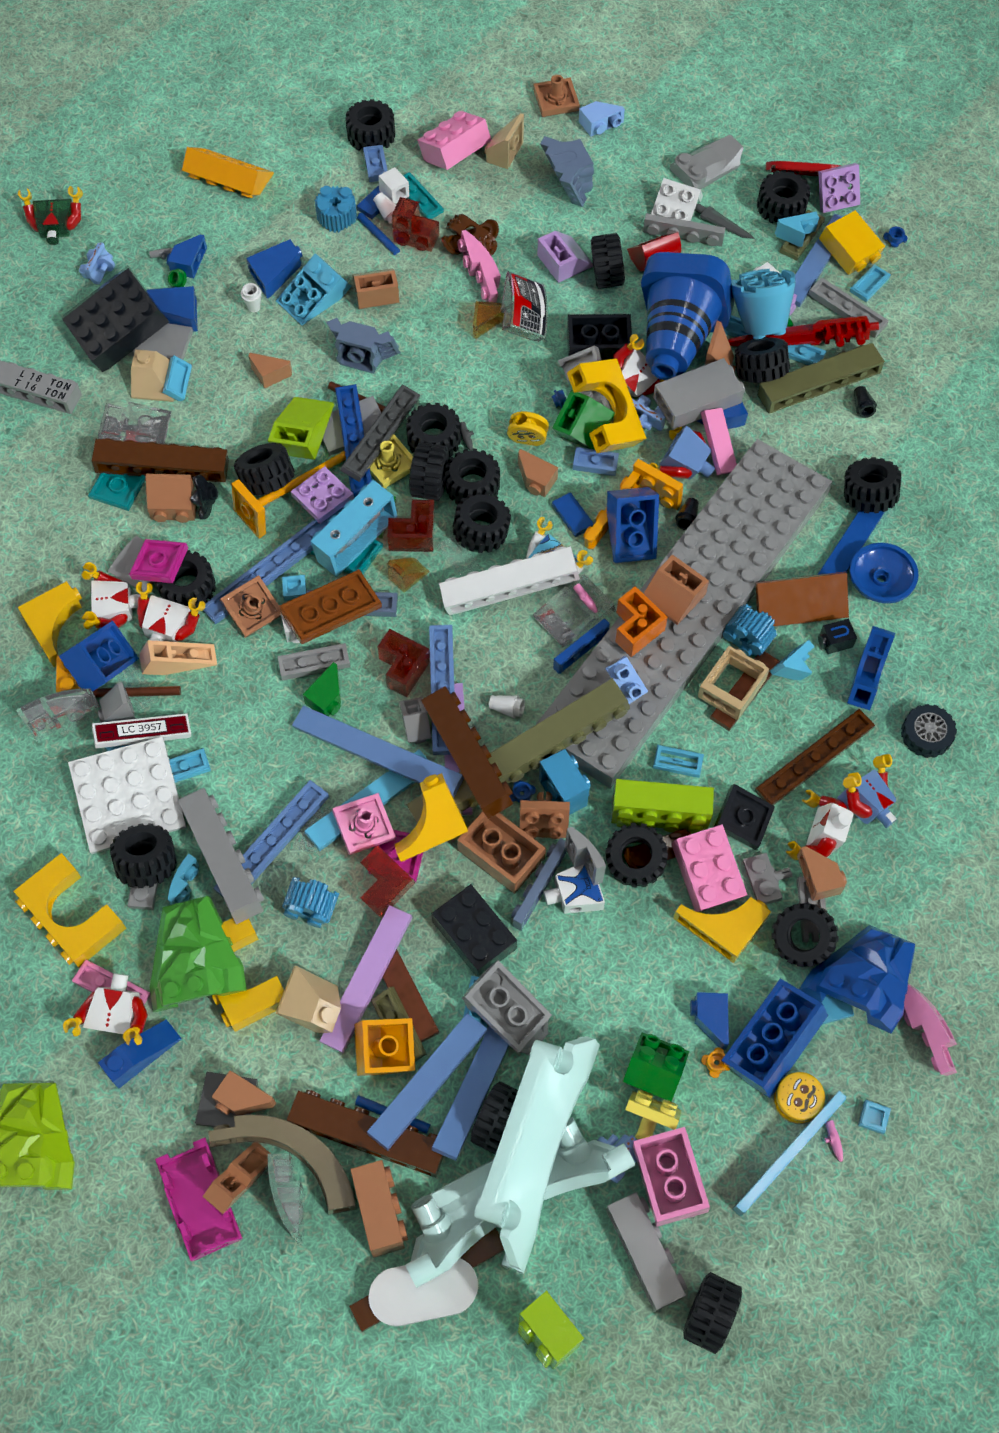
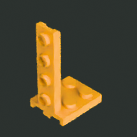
[583,459,683,549]

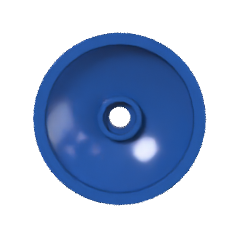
[850,543,919,603]

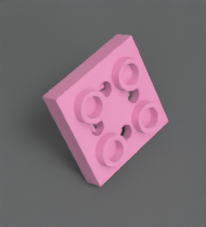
[332,793,396,855]

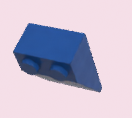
[607,487,659,563]
[59,620,139,693]

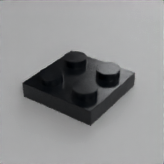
[714,784,775,850]

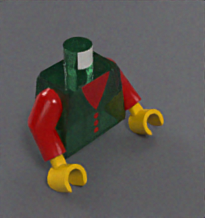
[18,186,83,245]

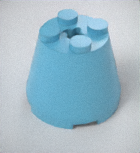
[731,269,796,339]

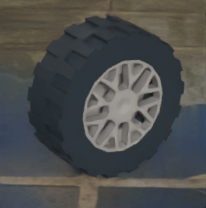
[901,704,957,758]

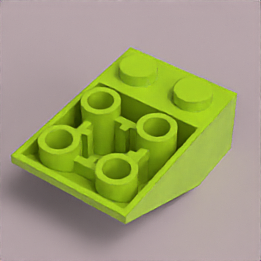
[268,397,334,460]

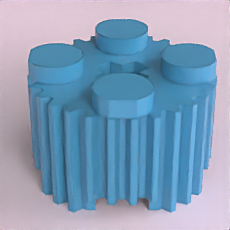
[315,186,357,233]
[723,604,777,656]
[282,877,339,928]

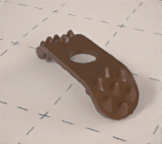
[446,214,497,256]
[441,219,499,255]
[624,829,691,869]

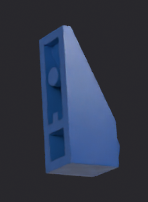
[98,1019,182,1089]

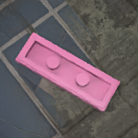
[701,408,737,475]
[72,959,151,1005]

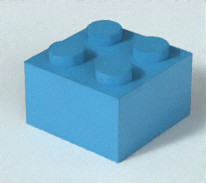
[539,749,591,815]

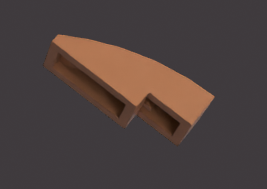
[202,1142,276,1214]

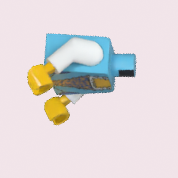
[526,517,593,585]

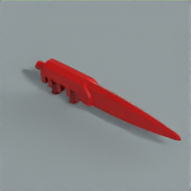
[728,316,879,347]

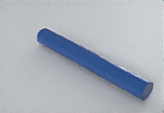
[357,213,400,255]
[355,1095,431,1134]

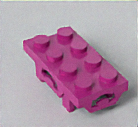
[155,1137,243,1262]

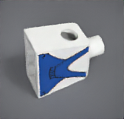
[543,864,605,914]

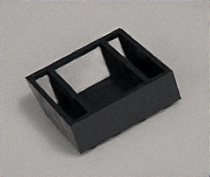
[62,265,169,372]

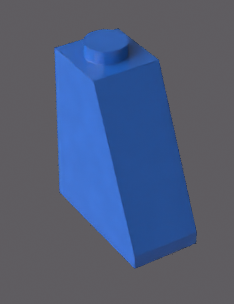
[246,239,302,298]
[147,286,198,332]

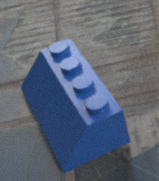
[721,978,828,1098]

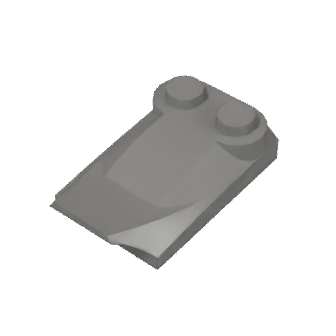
[670,134,744,189]
[462,961,552,1056]

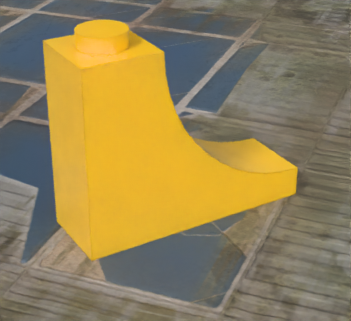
[18,581,82,668]
[395,773,468,862]
[673,897,771,963]

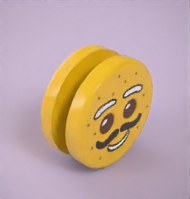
[507,411,549,446]
[774,1072,825,1124]

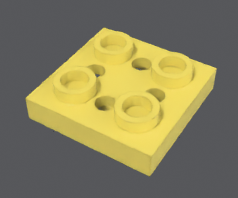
[370,435,413,488]
[625,1090,681,1140]

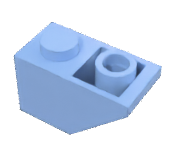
[579,101,625,137]

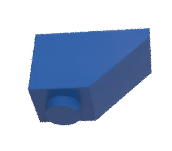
[167,234,207,279]
[690,992,729,1050]

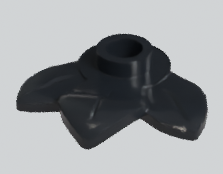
[190,475,218,520]

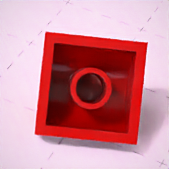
[627,232,682,271]

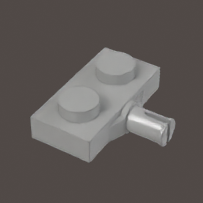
[743,853,792,904]

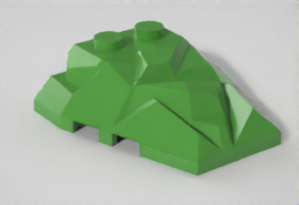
[150,896,247,1012]

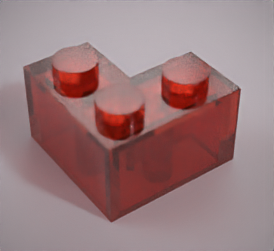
[392,197,440,252]
[387,499,435,552]
[378,629,430,697]
[360,845,416,918]

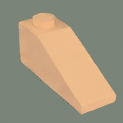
[139,640,217,675]

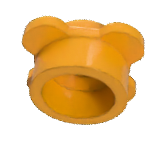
[701,1047,730,1078]

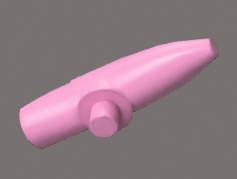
[573,583,598,613]
[824,1120,843,1162]

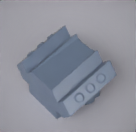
[540,136,594,207]
[326,318,401,374]

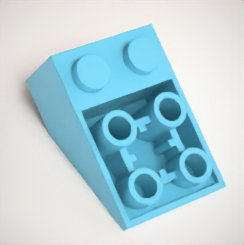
[276,253,352,325]

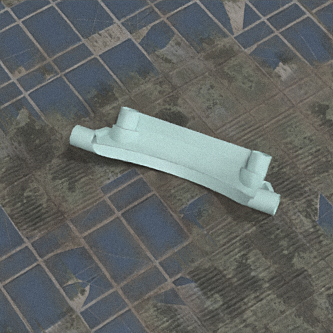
[475,1036,600,1274]
[405,1117,635,1288]

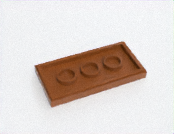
[279,569,382,645]
[755,572,849,626]

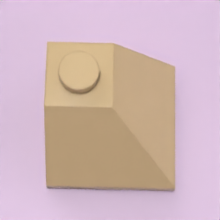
[484,113,524,169]
[131,349,174,402]
[276,966,341,1034]

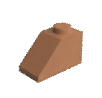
[518,449,558,497]
[797,846,847,901]
[212,1070,276,1116]

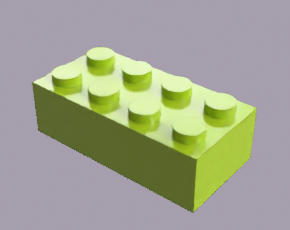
[611,779,714,834]
[517,1290,584,1370]

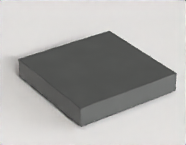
[195,1072,258,1128]

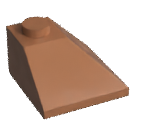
[705,321,736,373]

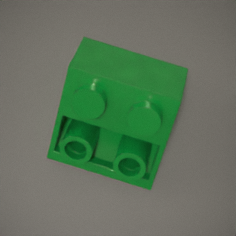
[552,389,615,450]
[623,1032,690,1102]

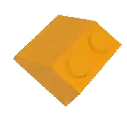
[354,1018,415,1076]

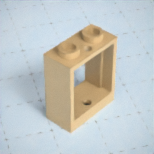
[698,646,770,720]

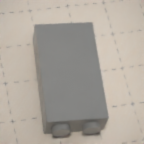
[653,358,745,430]

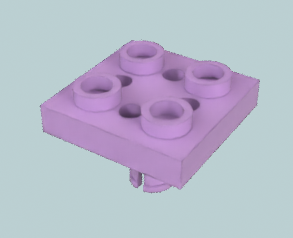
[818,163,860,213]
[291,466,354,524]

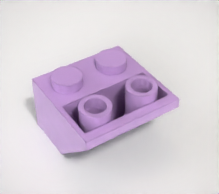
[537,231,593,283]

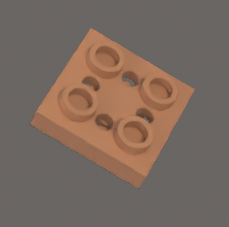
[533,75,580,117]
[220,575,281,638]
[520,791,570,839]

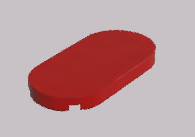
[765,161,841,176]

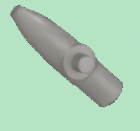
[149,248,173,260]

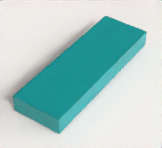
[403,172,444,221]

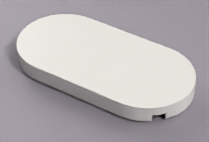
[369,1258,478,1327]

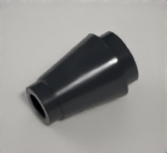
[854,386,877,418]
[675,498,699,530]

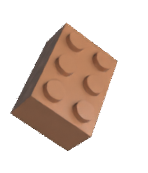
[457,811,546,894]
[351,1160,408,1258]

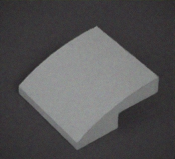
[108,536,154,592]
[565,827,606,886]

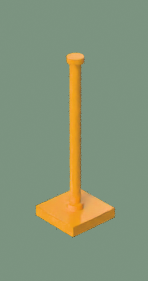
[231,450,346,538]

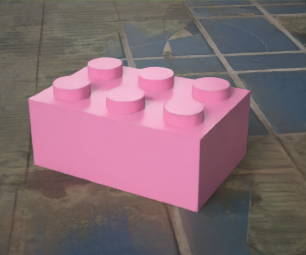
[417,111,491,170]
[671,824,747,912]
[633,1127,710,1227]

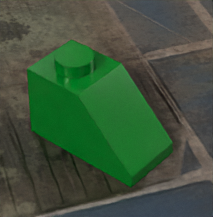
[303,662,341,716]

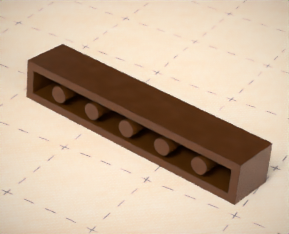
[92,438,229,482]
[421,686,513,819]
[286,1089,444,1178]

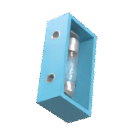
[311,480,398,577]

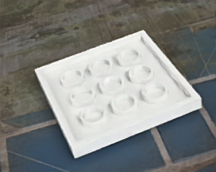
[68,736,187,854]

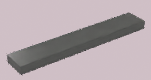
[341,384,420,482]

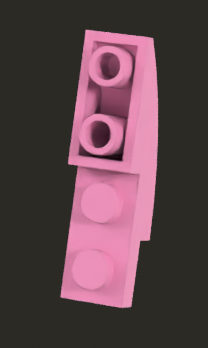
[458,230,501,307]
[903,983,957,1076]

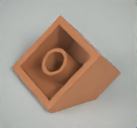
[146,474,197,523]

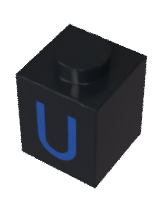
[818,618,857,655]

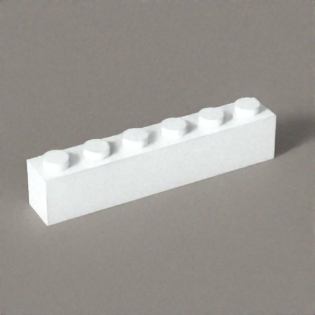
[439,546,580,615]

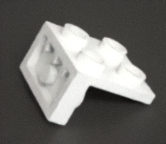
[651,178,703,221]

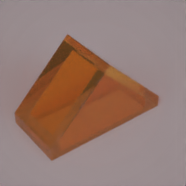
[473,301,508,339]
[387,558,430,592]

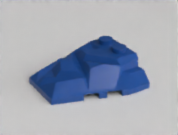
[799,925,915,1034]

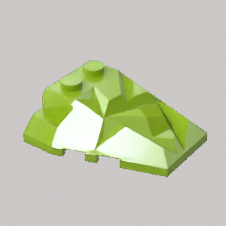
[0,1083,75,1190]

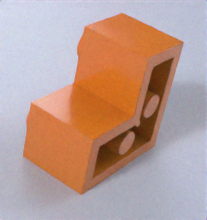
[615,586,668,657]

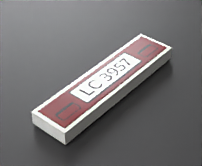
[92,714,191,748]

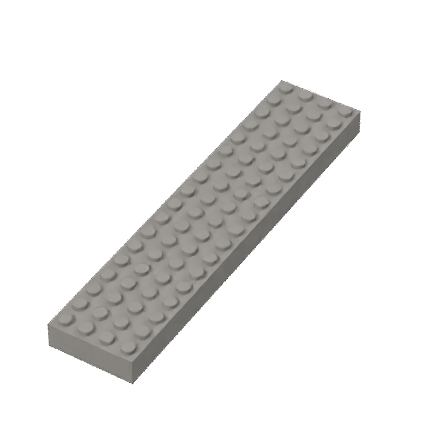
[536,439,832,789]

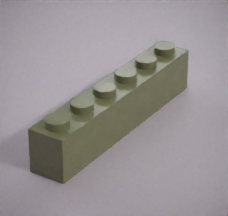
[757,343,885,414]

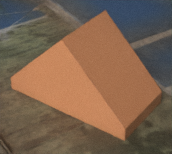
[249,353,292,388]

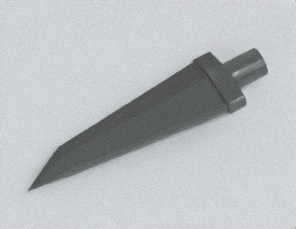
[695,203,755,239]

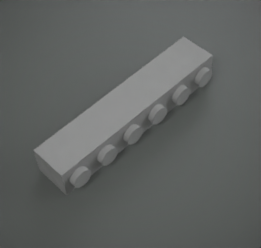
[178,788,264,924]

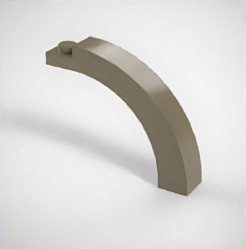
[208,1115,356,1215]

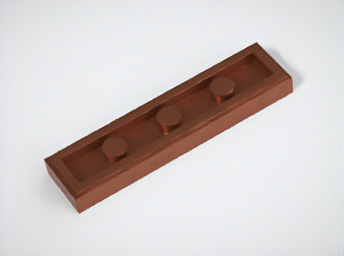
[710,651,780,731]
[382,949,439,1043]

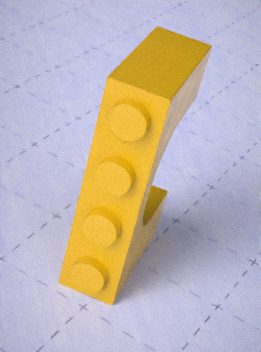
[567,358,647,454]
[13,853,127,968]
[212,918,284,1032]

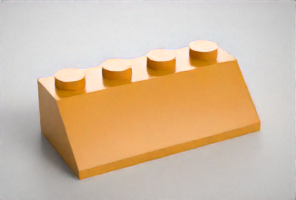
[182,147,274,198]

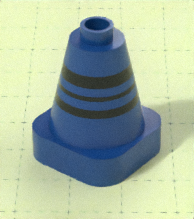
[641,252,734,380]

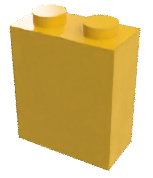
[819,210,885,275]

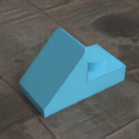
[775,212,819,247]
[770,640,814,680]

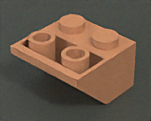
[352,268,400,309]
[643,554,709,625]

